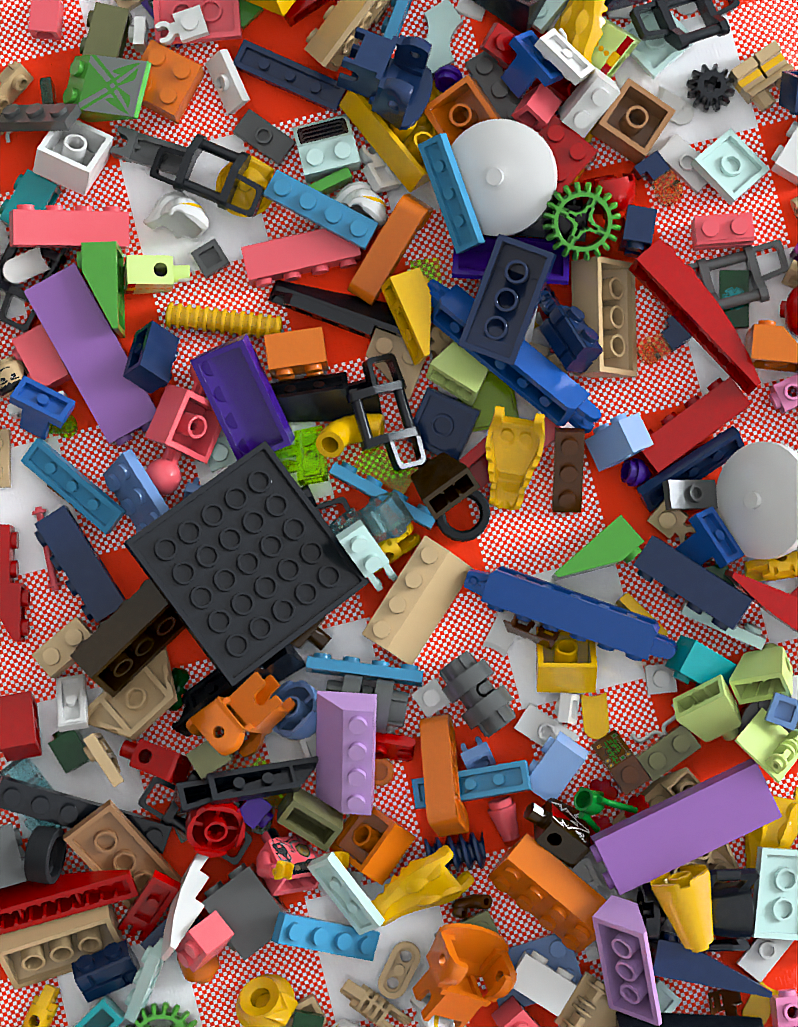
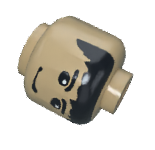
[0,356,29,399]

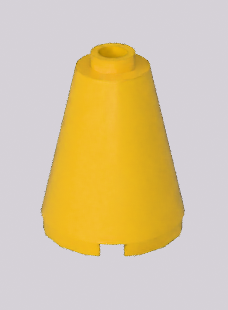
[650,864,714,953]

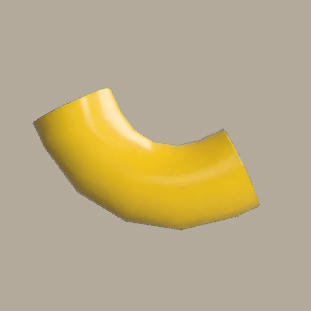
[316,413,385,458]

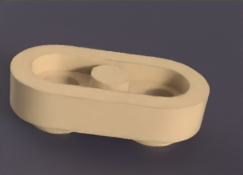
[378,941,421,999]

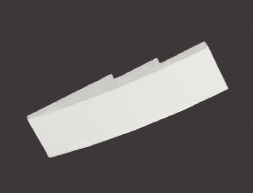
[161,853,209,962]

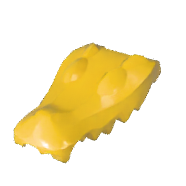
[554,0,608,64]
[485,406,545,511]
[745,787,798,889]
[371,845,475,926]

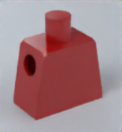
[119,738,192,784]

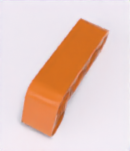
[347,193,434,306]
[419,714,469,837]

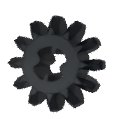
[686,63,735,113]

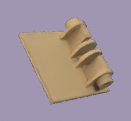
[553,971,617,1027]

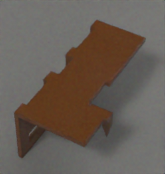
[708,989,743,1016]

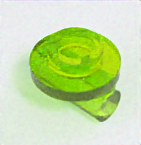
[48,414,78,438]

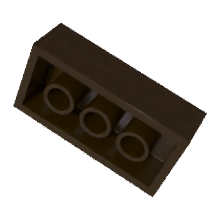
[70,579,186,698]

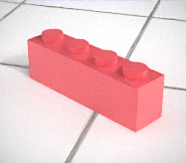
[9,204,130,249]
[241,229,362,288]

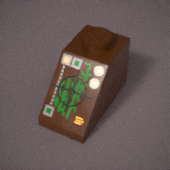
[591,729,650,795]

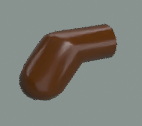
[451,894,492,919]

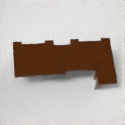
[503,616,560,650]

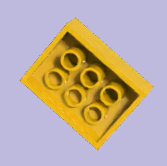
[339,81,442,193]

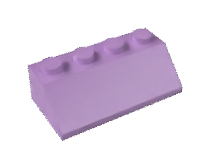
[316,691,377,815]
[592,895,662,1026]

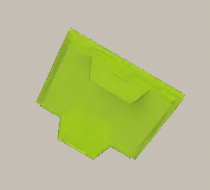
[457,371,519,432]

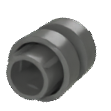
[439,651,516,738]
[326,674,409,734]

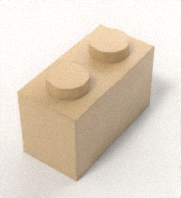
[32,617,93,679]

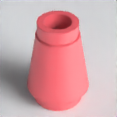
[487,795,520,842]

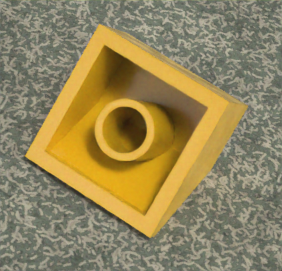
[536,627,597,693]

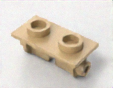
[0,61,34,114]

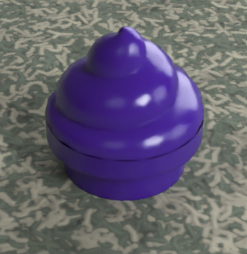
[434,65,463,93]
[621,458,652,487]

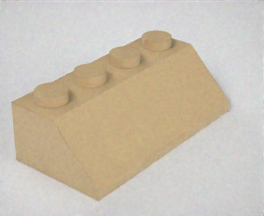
[304,0,390,72]
[571,256,637,378]
[362,536,473,665]
[0,904,123,990]

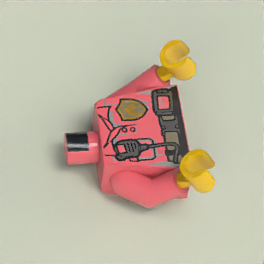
[256,828,350,896]

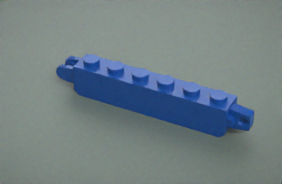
[427,279,602,434]
[464,566,678,661]

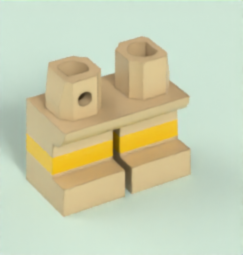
[727,40,794,112]

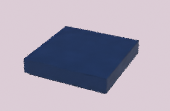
[406,387,481,461]

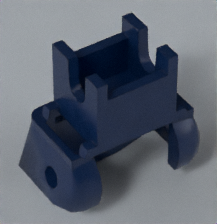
[336,27,433,130]

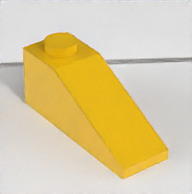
[380,267,431,365]

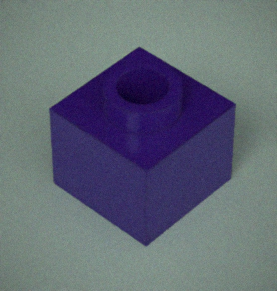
[239,798,274,830]

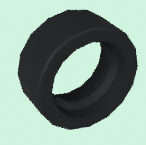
[436,490,490,542]
[24,826,67,884]

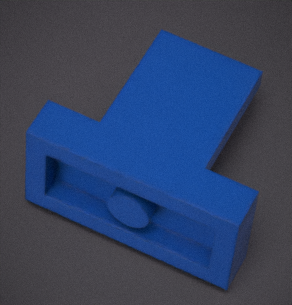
[500,30,564,99]
[9,376,76,440]
[675,506,744,569]

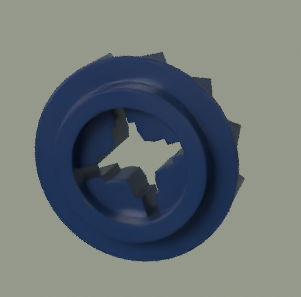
[539,284,561,317]

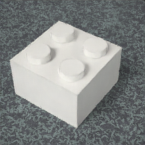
[33,120,114,196]

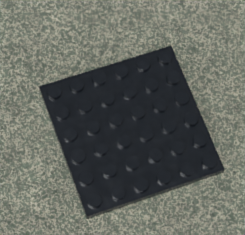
[123,441,370,688]

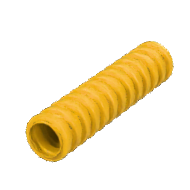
[165,302,282,339]

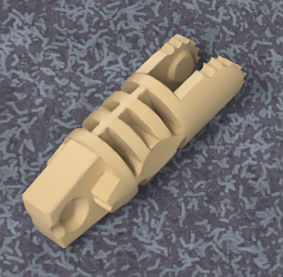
[340,979,412,1027]

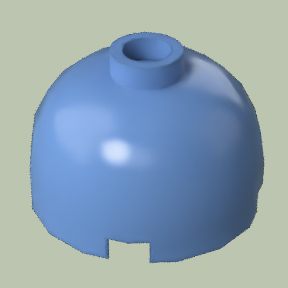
[270,680,317,740]

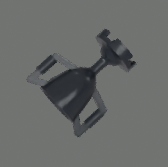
[636,868,759,952]

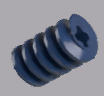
[424,831,486,872]

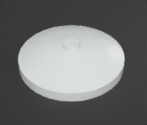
[451,119,557,236]
[715,441,798,559]

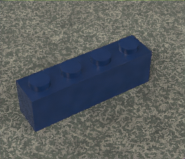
[34,505,126,623]
[633,535,754,631]

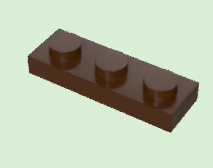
[552,427,585,513]

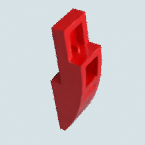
[479,22,581,105]
[0,524,30,642]

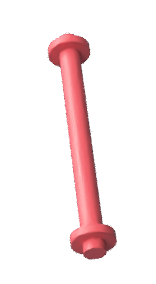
[32,506,62,591]

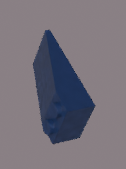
[458,234,557,366]
[650,930,772,998]

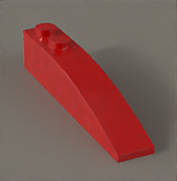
[629,238,761,395]
[724,569,798,633]
[0,870,139,935]

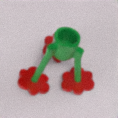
[573,779,650,846]

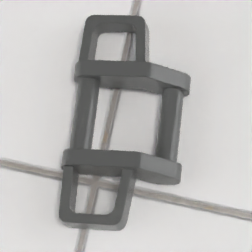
[687,240,789,310]

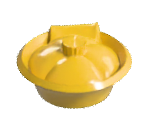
[216,156,274,217]
[236,974,299,1027]

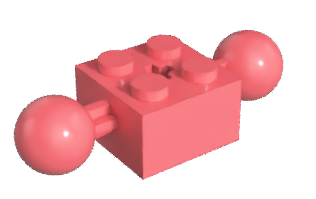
[145,352,222,496]

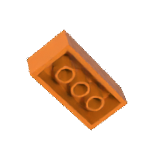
[487,833,607,954]

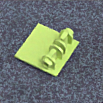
[734,707,798,783]

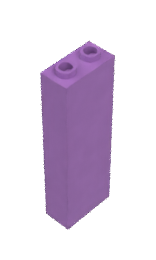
[23,263,157,447]
[589,759,782,895]

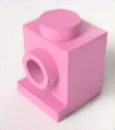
[769,374,798,414]
[770,989,798,1027]

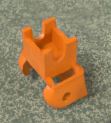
[186,672,297,758]
[412,923,517,1027]

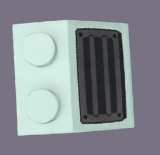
[292,114,361,183]

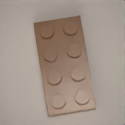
[63,799,182,909]

